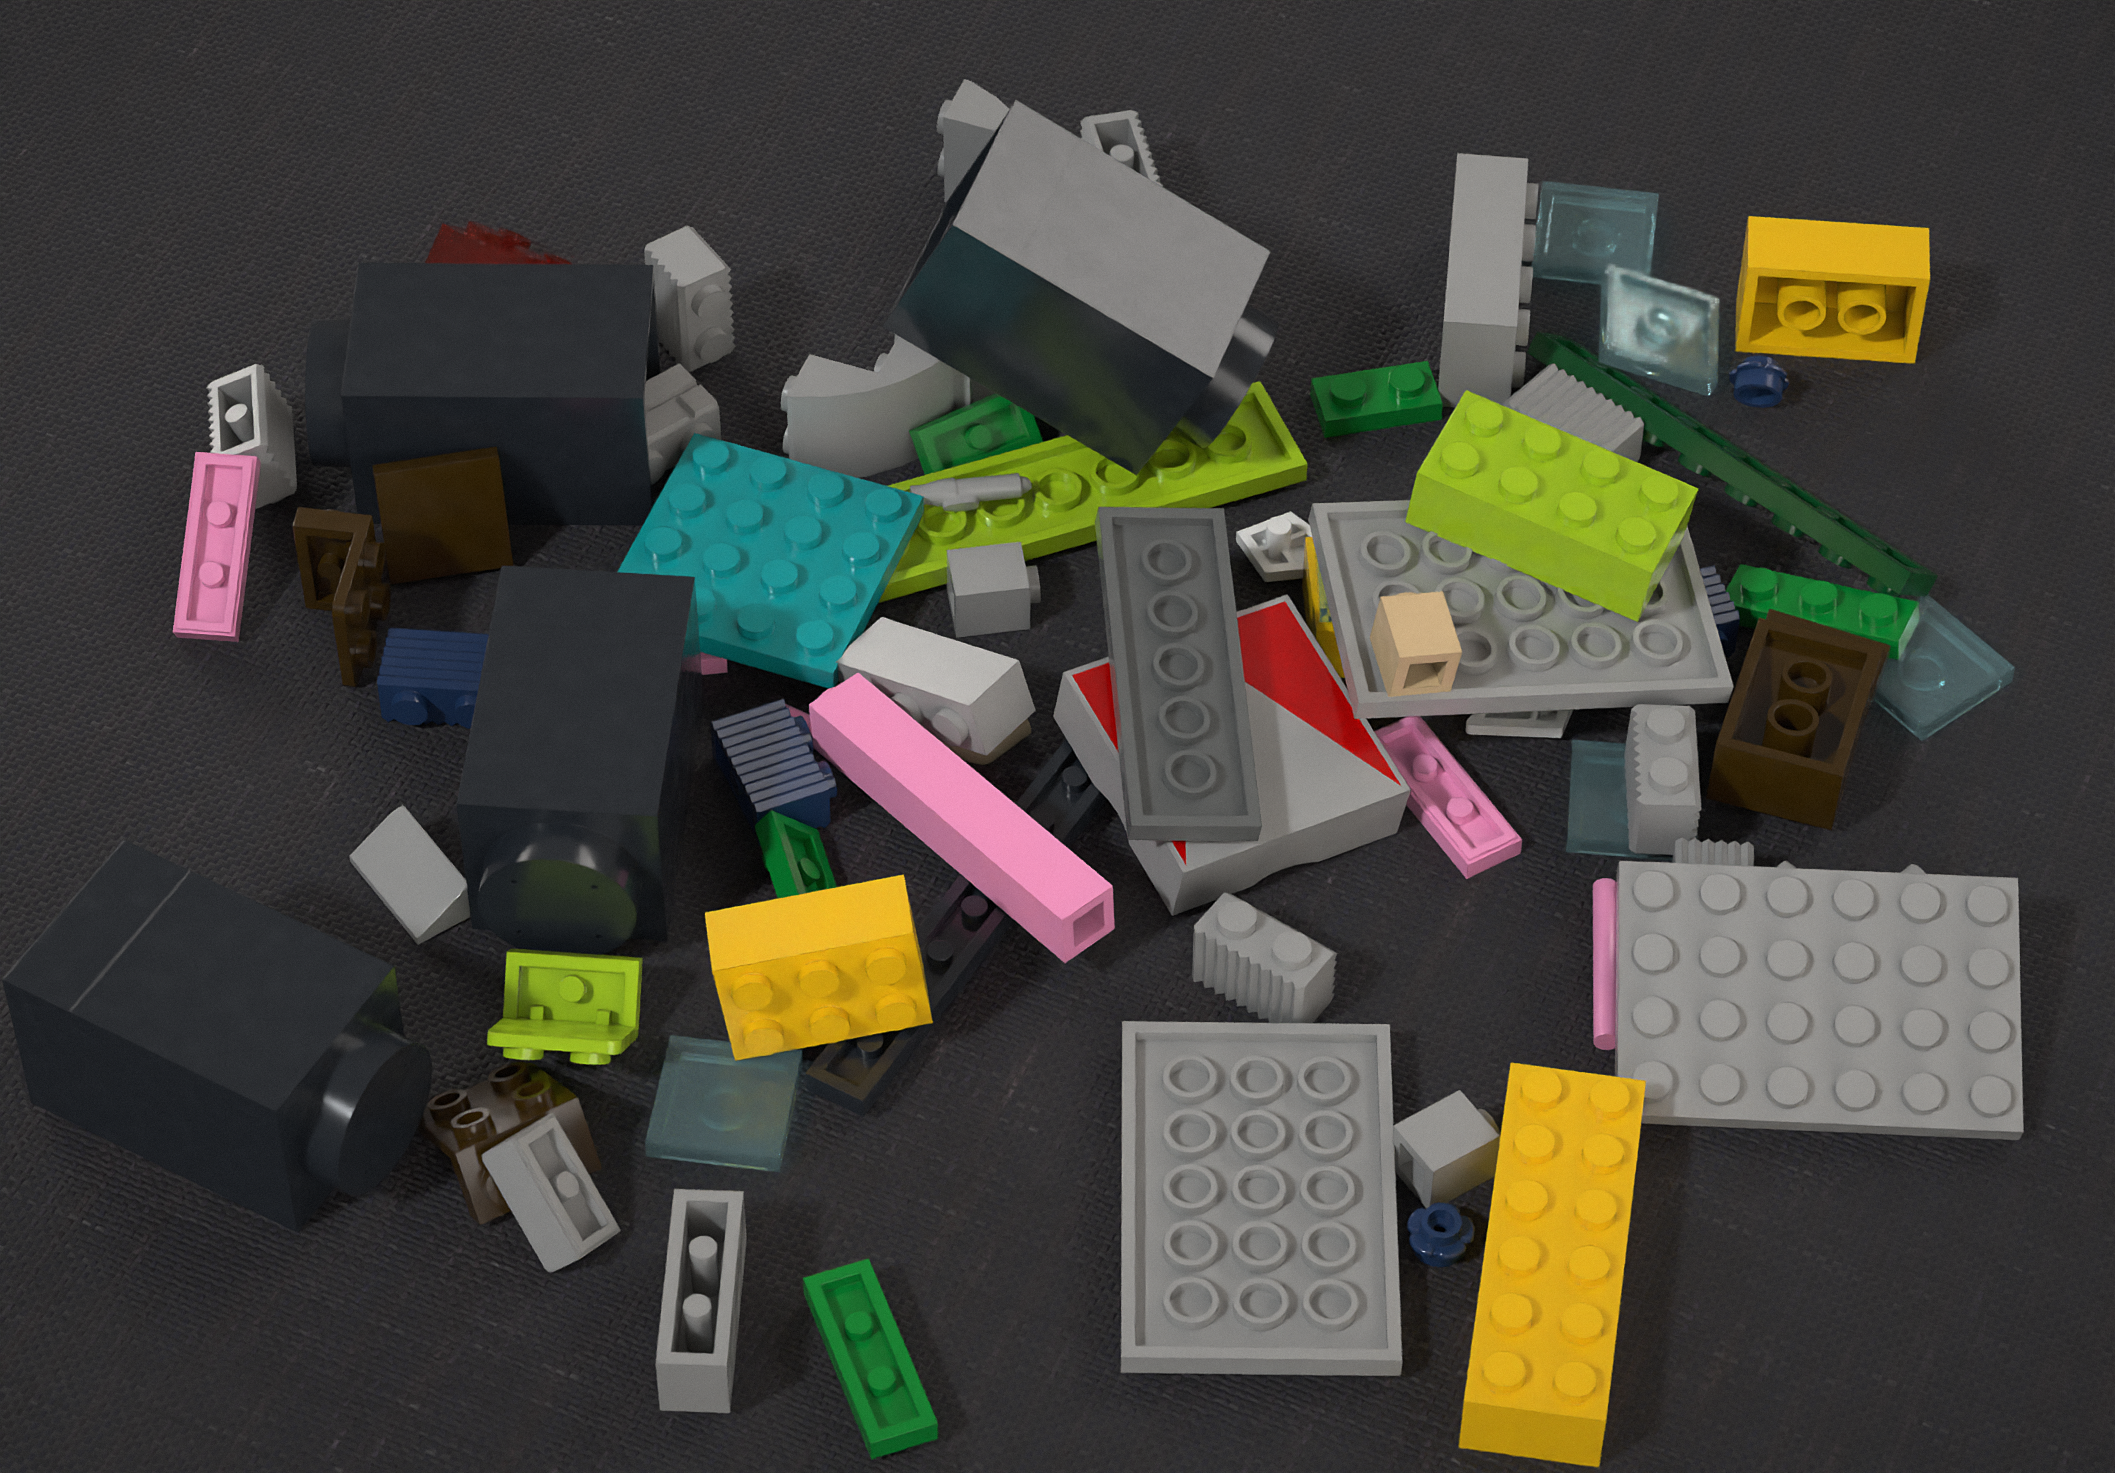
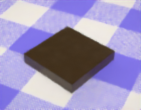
[372,447,513,585]

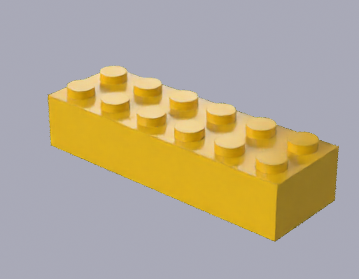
[1458,1063,1646,1468]

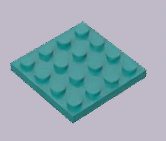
[617,433,924,688]

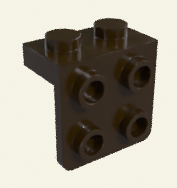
[292,507,391,687]
[417,1062,602,1225]

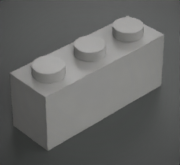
[836,617,1036,756]
[656,1189,747,1413]

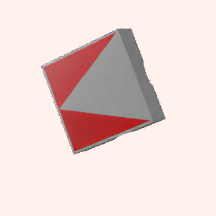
[1053,594,1411,916]

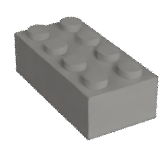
[1438,153,1538,408]

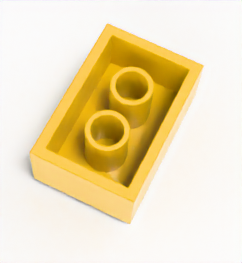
[1735,216,1930,364]
[705,875,933,1061]

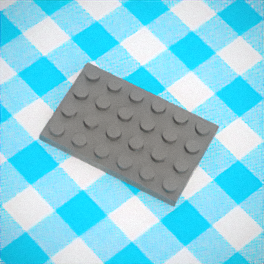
[1308,500,1734,719]
[1615,861,2023,1140]
[1121,1021,1402,1376]

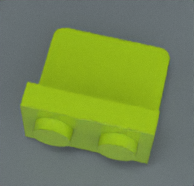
[487,949,643,1065]

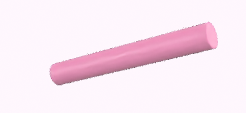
[1593,878,1617,1050]

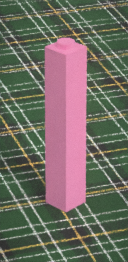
[809,673,1115,963]

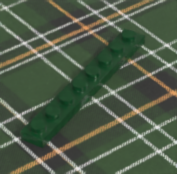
[1526,331,1938,598]

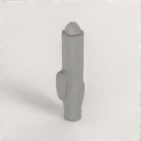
[910,473,1032,511]

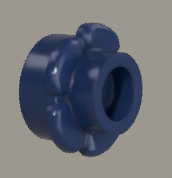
[1729,356,1789,408]
[1407,1202,1475,1267]

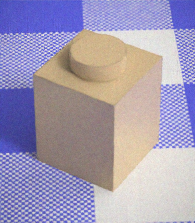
[1370,591,1462,697]

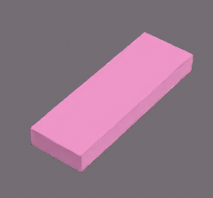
[173,452,261,642]
[1374,716,1522,879]

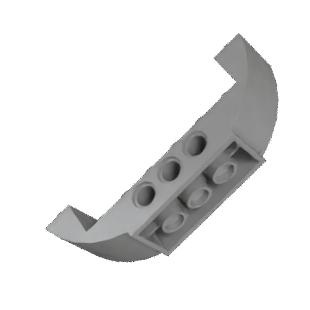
[780,79,1009,478]

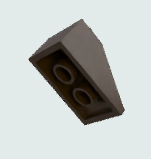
[1706,618,1883,830]

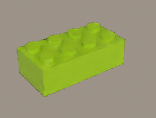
[1405,390,1699,622]

